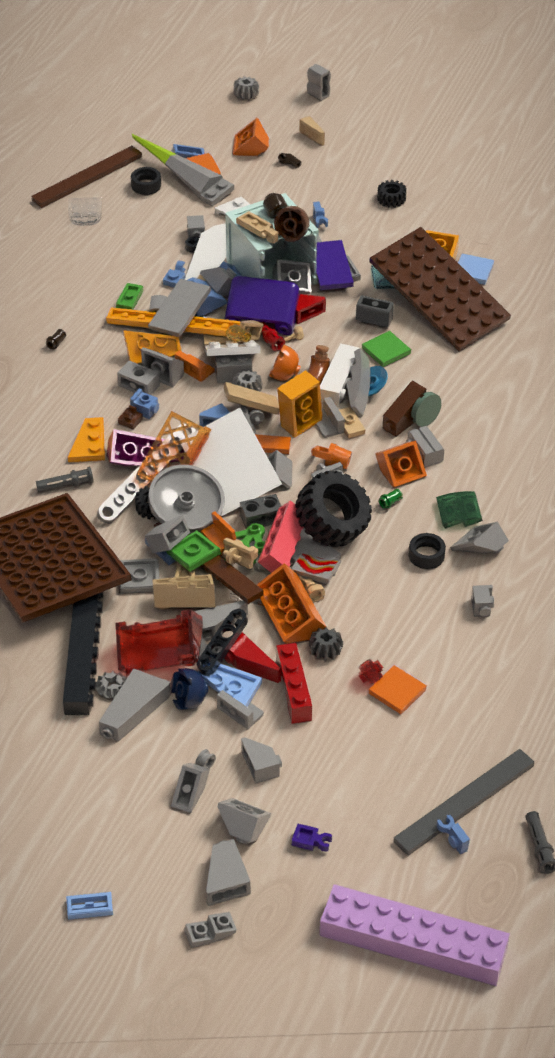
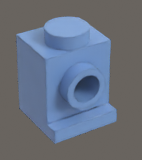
[130,388,160,419]

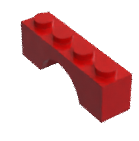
[276,643,312,724]

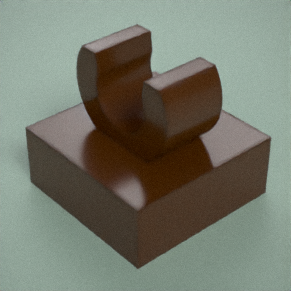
[118,405,143,430]

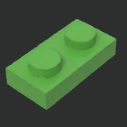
[116,283,143,310]

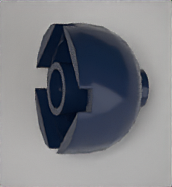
[171,668,208,710]

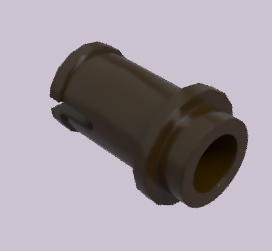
[46,329,66,349]

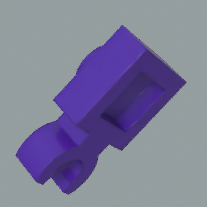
[291,823,332,852]

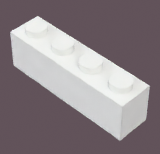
[320,343,359,406]

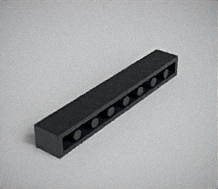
[63,592,104,715]

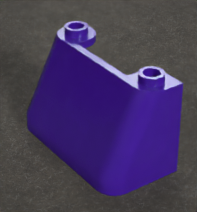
[224,276,299,336]

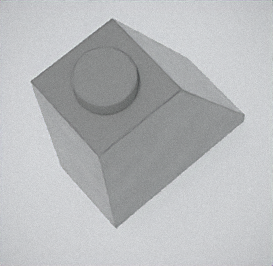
[206,839,251,906]

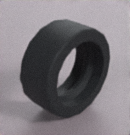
[131,167,162,195]
[408,533,446,569]

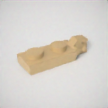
[236,211,279,244]

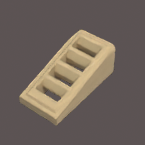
[299,116,325,146]
[236,320,263,340]

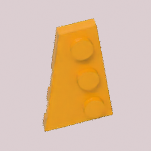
[68,417,105,462]

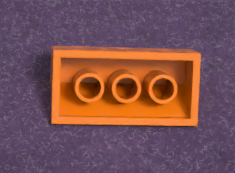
[257,563,326,644]

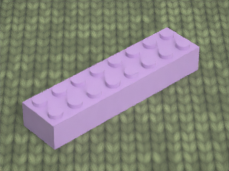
[320,884,510,986]

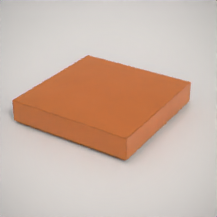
[369,665,427,714]

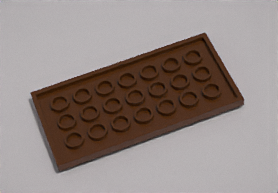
[369,227,511,352]

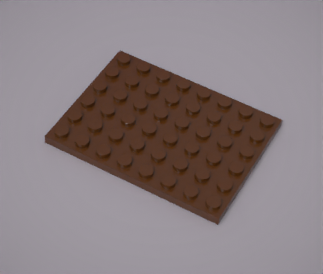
[0,493,132,623]

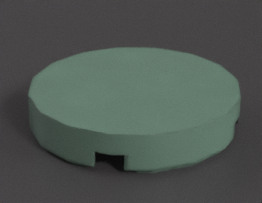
[411,392,442,427]

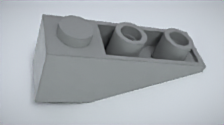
[189,601,248,641]

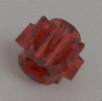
[358,659,384,684]

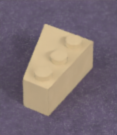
[152,574,216,609]

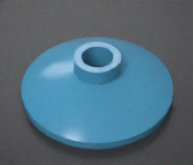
[368,366,388,396]

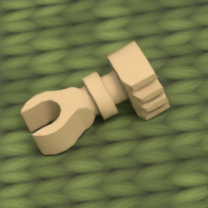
[299,576,325,602]

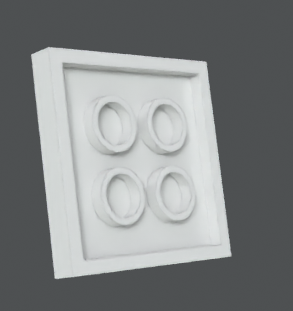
[205,340,260,356]

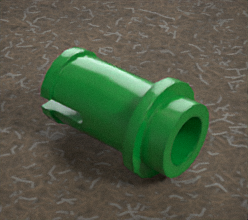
[378,488,403,509]

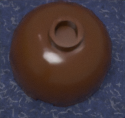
[274,206,310,242]

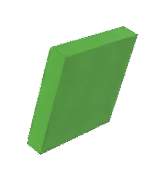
[362,331,411,367]
[167,531,221,572]

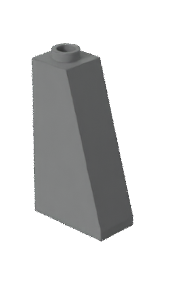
[99,668,171,741]

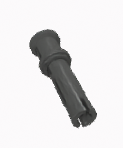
[36,466,94,492]
[525,811,555,874]

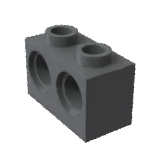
[240,494,281,529]

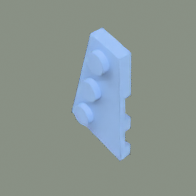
[198,663,262,707]

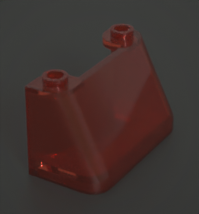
[115,609,203,676]

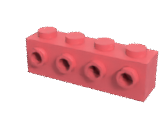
[258,500,304,573]

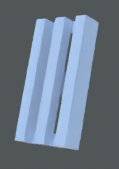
[66,892,113,920]

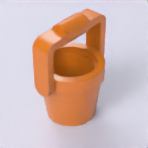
[311,443,352,469]

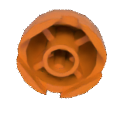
[269,344,301,381]

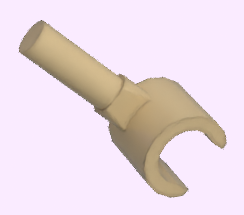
[284,326,304,342]

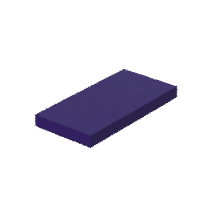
[316,240,354,290]

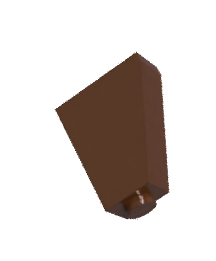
[382,381,427,437]

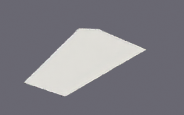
[185,223,226,280]

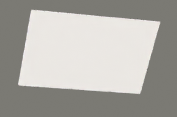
[179,408,282,517]

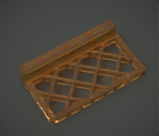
[136,411,212,483]

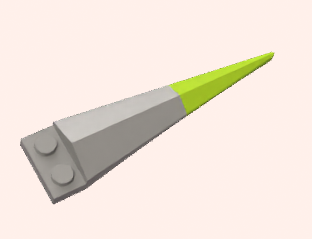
[132,134,235,207]

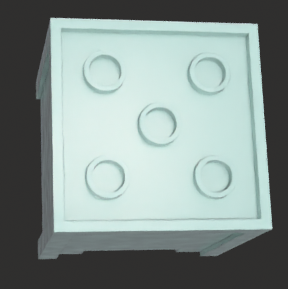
[225,193,319,286]

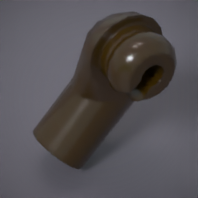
[278,153,301,168]

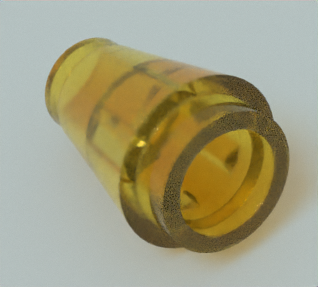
[226,324,251,342]

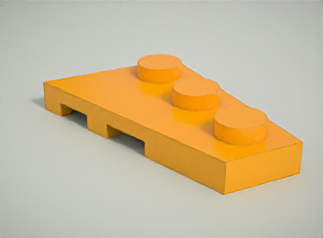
[123,330,182,364]

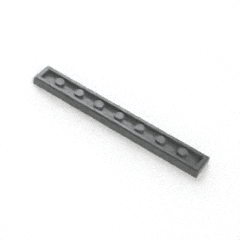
[393,749,535,855]

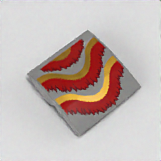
[292,553,341,584]

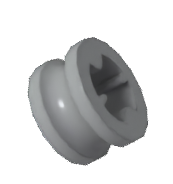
[195,749,216,769]

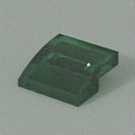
[436,491,483,529]

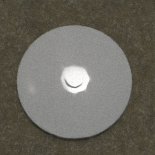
[148,465,225,533]

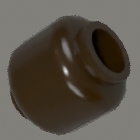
[263,193,288,218]

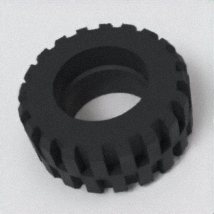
[295,471,372,547]

